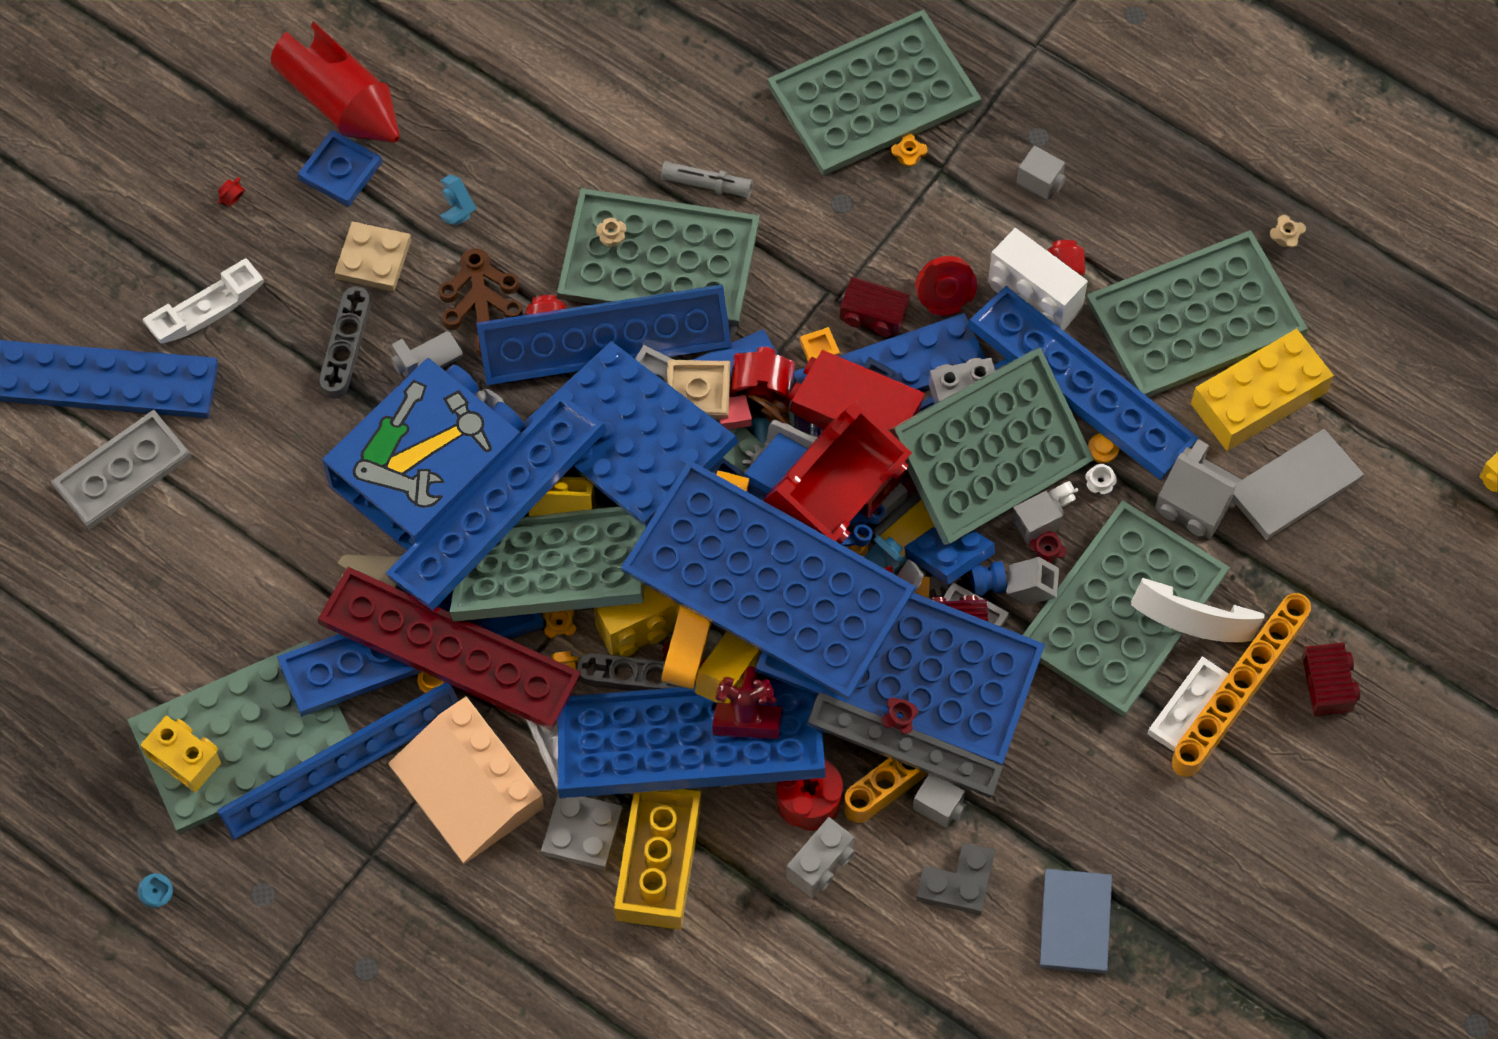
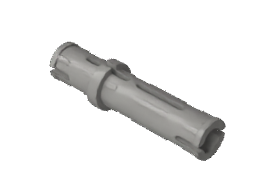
[661,161,753,199]

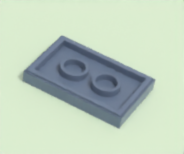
[1039,869,1112,974]

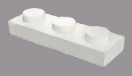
[1147,657,1228,752]

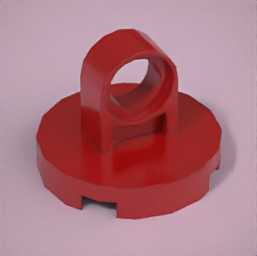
[915,256,978,316]

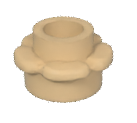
[596,218,626,247]

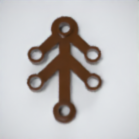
[439,249,523,358]

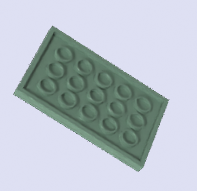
[767,9,982,176]
[557,188,760,327]
[1086,230,1308,397]
[888,347,1094,545]
[1023,500,1230,717]
[450,507,646,621]
[127,640,352,835]

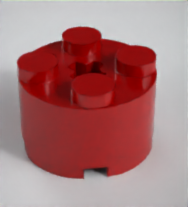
[729,347,795,411]
[776,757,843,831]

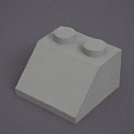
[1155,453,1237,539]

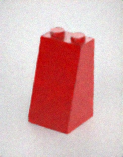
[788,350,925,430]

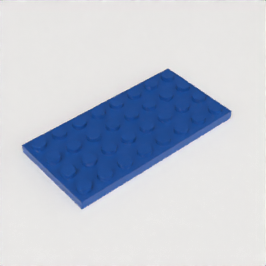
[621,460,916,701]
[755,593,1045,765]
[558,680,826,799]

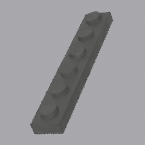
[806,692,1003,798]

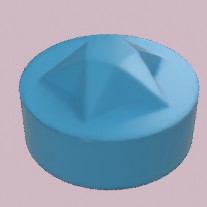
[137,873,173,908]

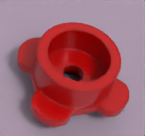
[217,177,245,207]

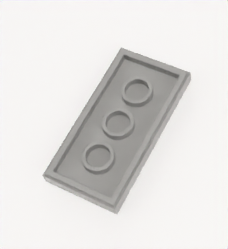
[51,410,192,530]
[1232,429,1364,540]

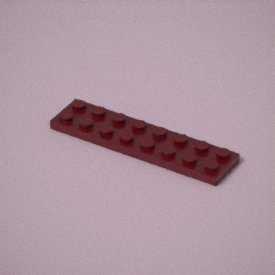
[318,567,581,731]

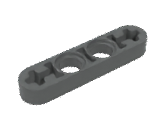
[319,287,371,398]
[577,653,697,691]

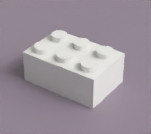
[988,228,1088,331]

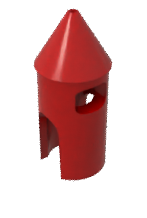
[271,21,400,143]

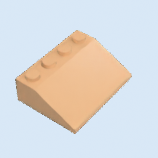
[388,697,544,864]

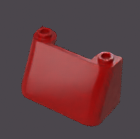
[762,400,912,544]

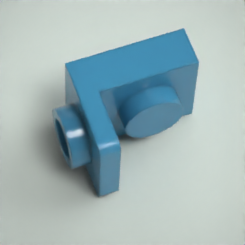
[440,174,477,225]
[864,535,907,574]

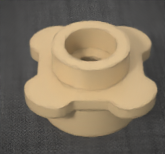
[1270,215,1306,248]

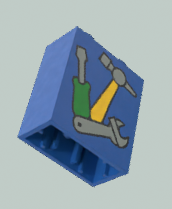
[322,358,525,551]

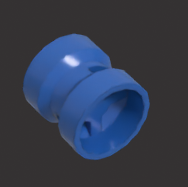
[969,561,1007,596]

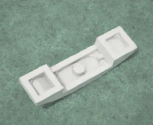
[143,258,264,343]
[1131,578,1264,642]

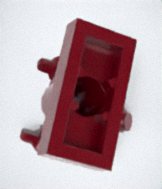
[712,666,783,739]

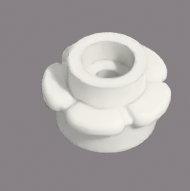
[1085,464,1117,494]
[1048,481,1078,507]

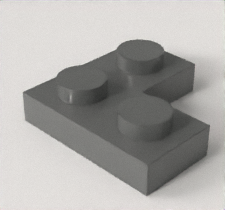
[916,842,995,915]

